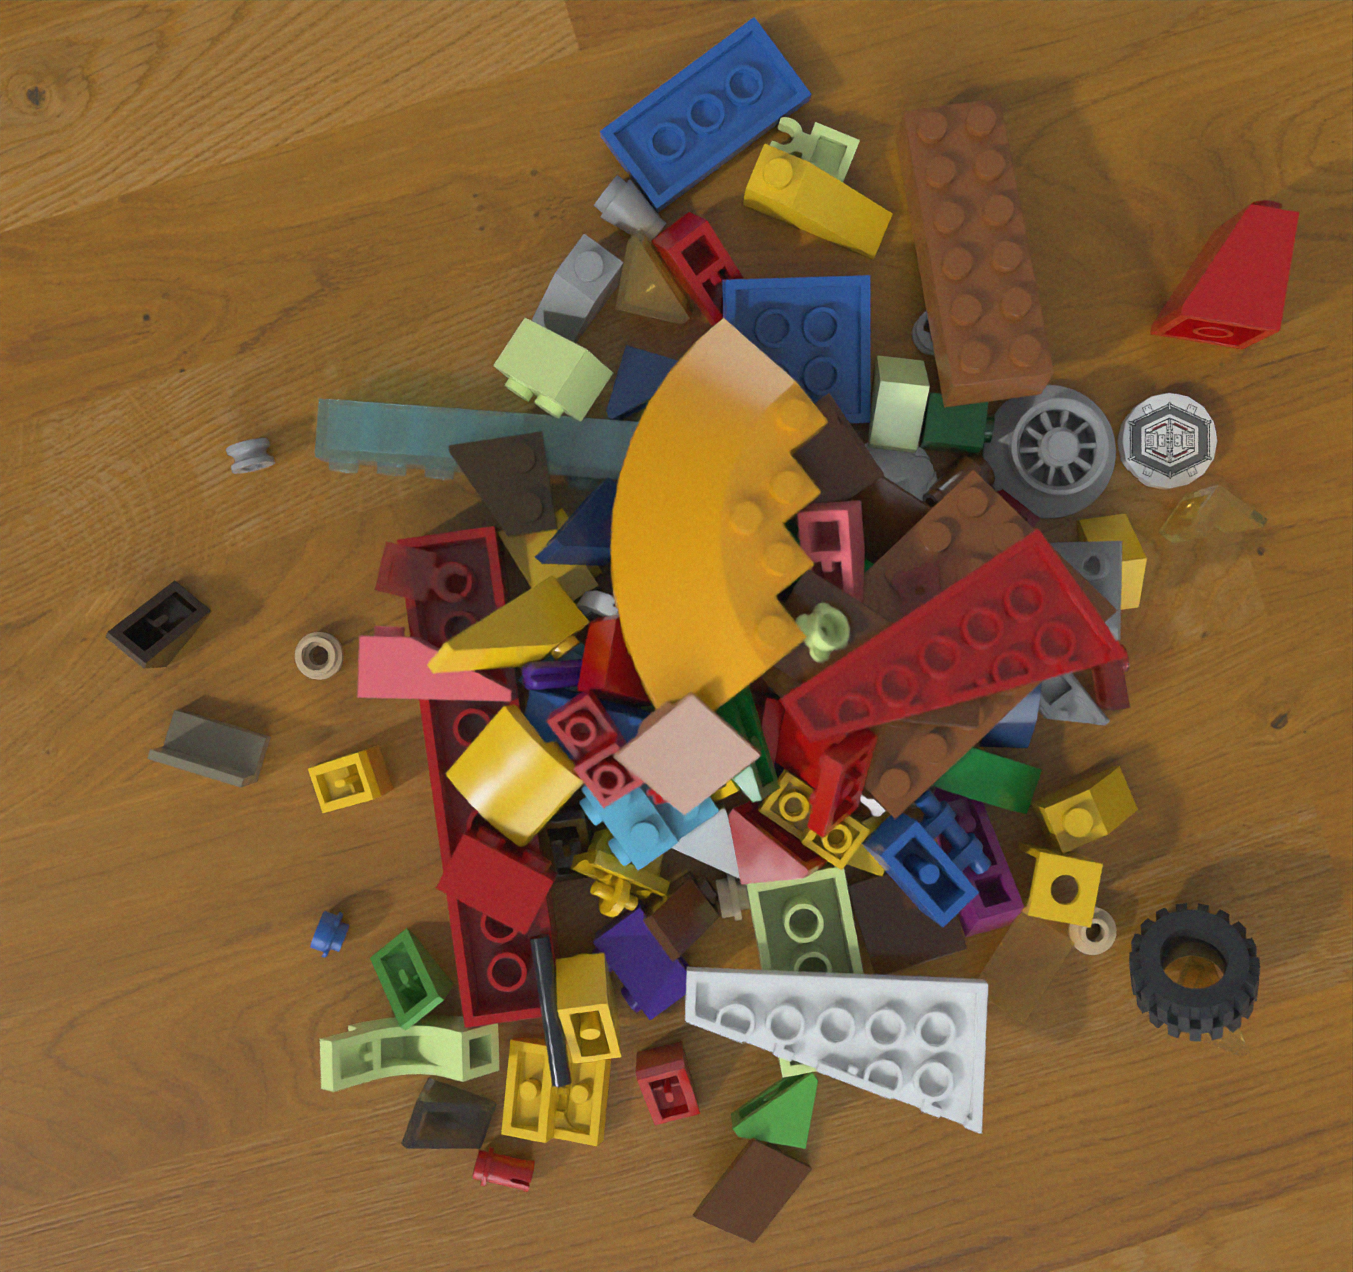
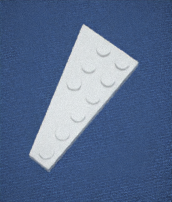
[685,967,988,1134]

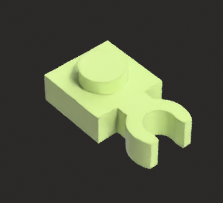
[770,117,860,182]

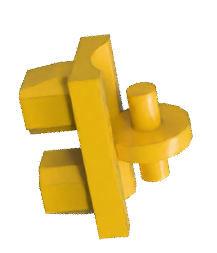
[570,829,670,917]

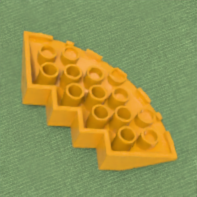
[611,318,828,711]

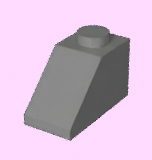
[531,234,625,344]

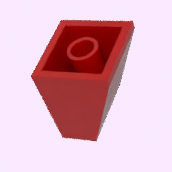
[1150,200,1299,349]

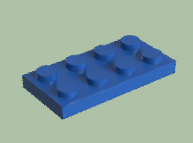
[600,17,811,213]

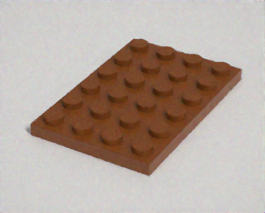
[759,470,1117,819]

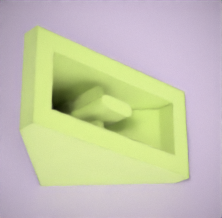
[868,355,930,453]

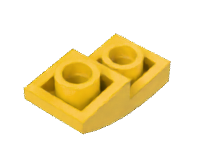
[758,769,870,870]

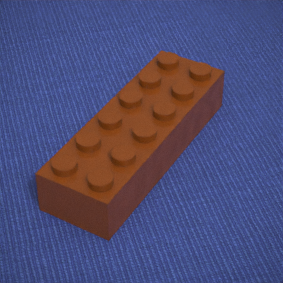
[896,98,1054,408]

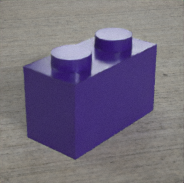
[592,899,690,1020]

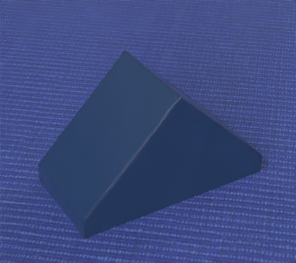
[606,345,678,426]
[535,477,617,566]

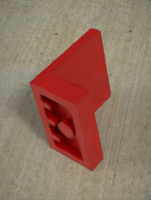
[775,686,878,838]

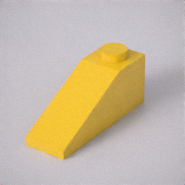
[743,144,893,259]
[427,576,589,673]

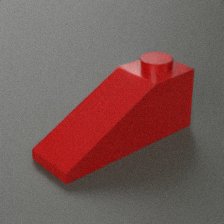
[651,212,744,327]

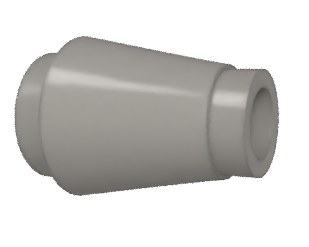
[594,175,666,246]

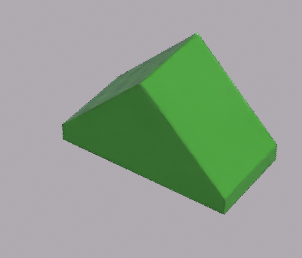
[370,928,454,1031]
[731,1072,818,1149]

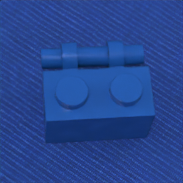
[861,790,991,927]

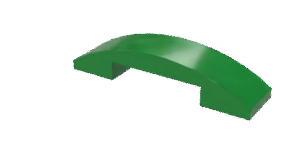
[932,747,1042,814]

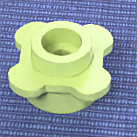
[796,603,850,662]

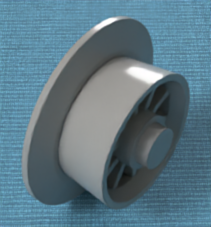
[982,385,1116,518]

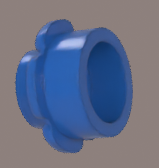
[310,911,350,958]

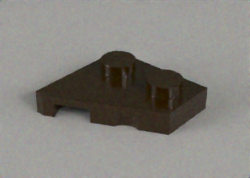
[448,431,558,537]

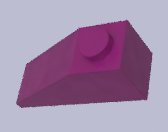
[934,787,1025,937]

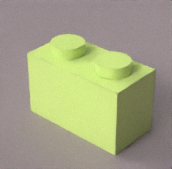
[493,318,613,422]

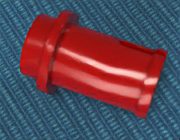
[472,1147,535,1192]

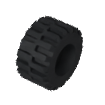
[1129,903,1260,1042]

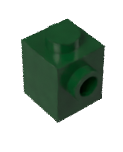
[919,393,995,455]

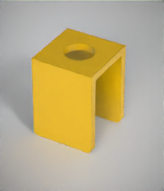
[1018,842,1103,928]

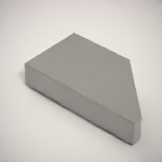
[1038,673,1110,725]

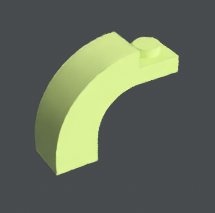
[320,1015,500,1092]

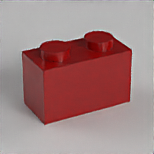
[436,826,557,935]

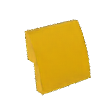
[446,705,583,847]
[501,1037,611,1146]

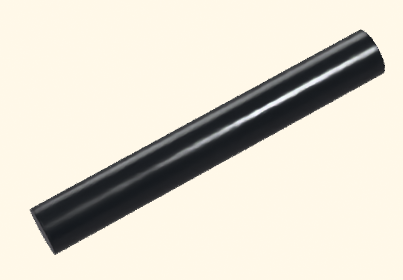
[530,934,572,1087]

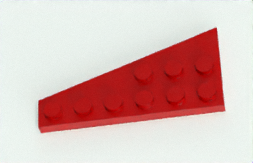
[780,529,1129,743]

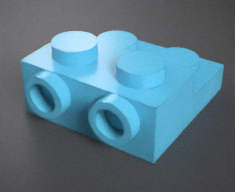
[579,783,719,871]

